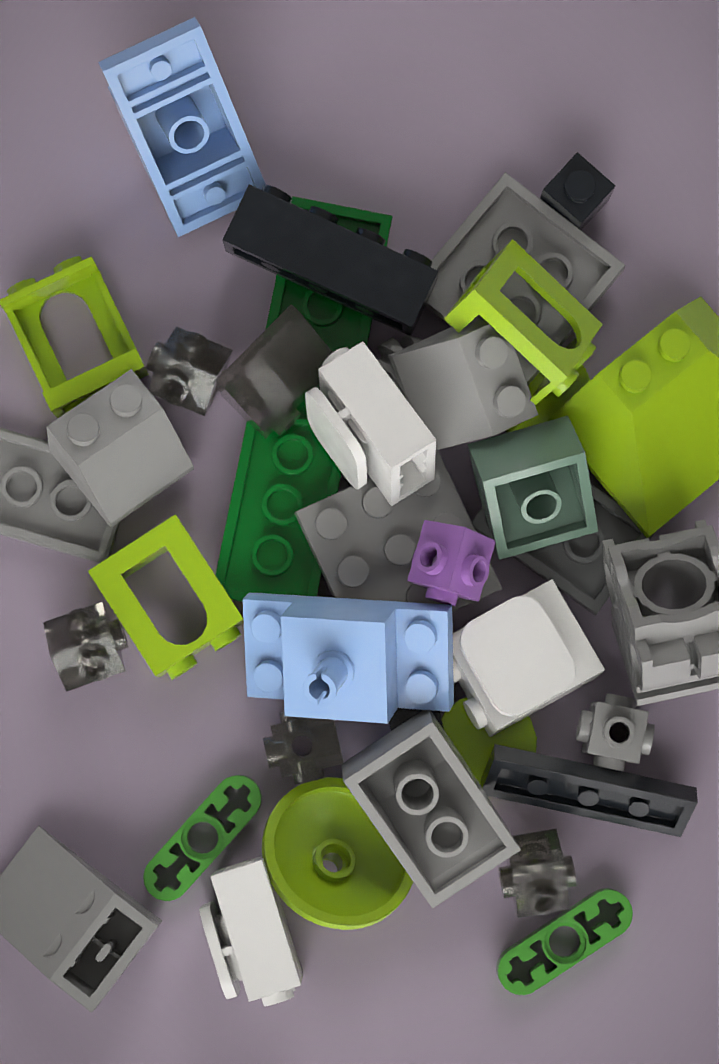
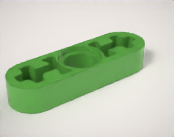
[143,775,262,901]
[496,888,633,995]

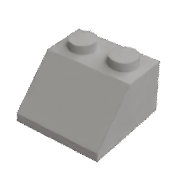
[389,315,538,450]
[46,369,194,527]

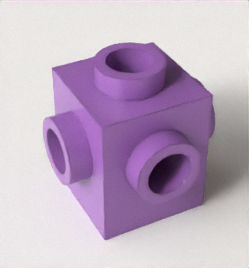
[407,520,496,606]

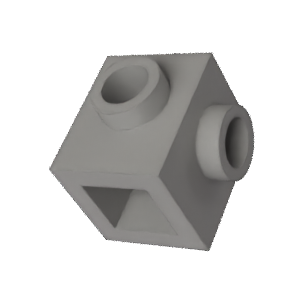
[576,693,655,772]

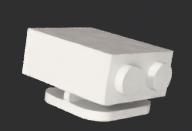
[305,341,436,506]
[453,579,605,737]
[199,856,303,1006]

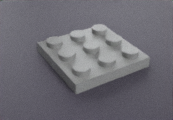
[426,172,625,385]
[295,450,502,612]

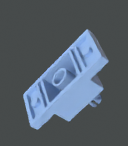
[98,17,266,237]
[243,592,454,724]

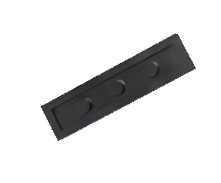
[481,744,698,837]

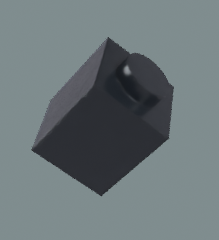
[540,152,616,231]

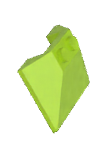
[547,296,719,538]

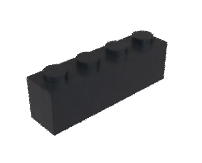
[222,184,439,336]

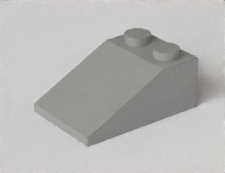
[341,710,521,909]

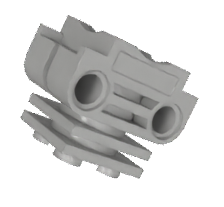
[602,519,719,706]

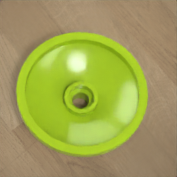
[262,777,413,930]

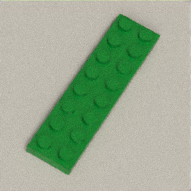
[215,196,393,603]

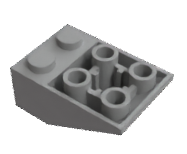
[0,826,162,1013]

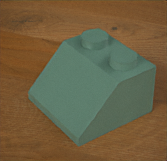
[468,416,598,560]

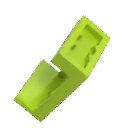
[444,239,603,405]
[0,256,149,418]
[88,514,244,680]

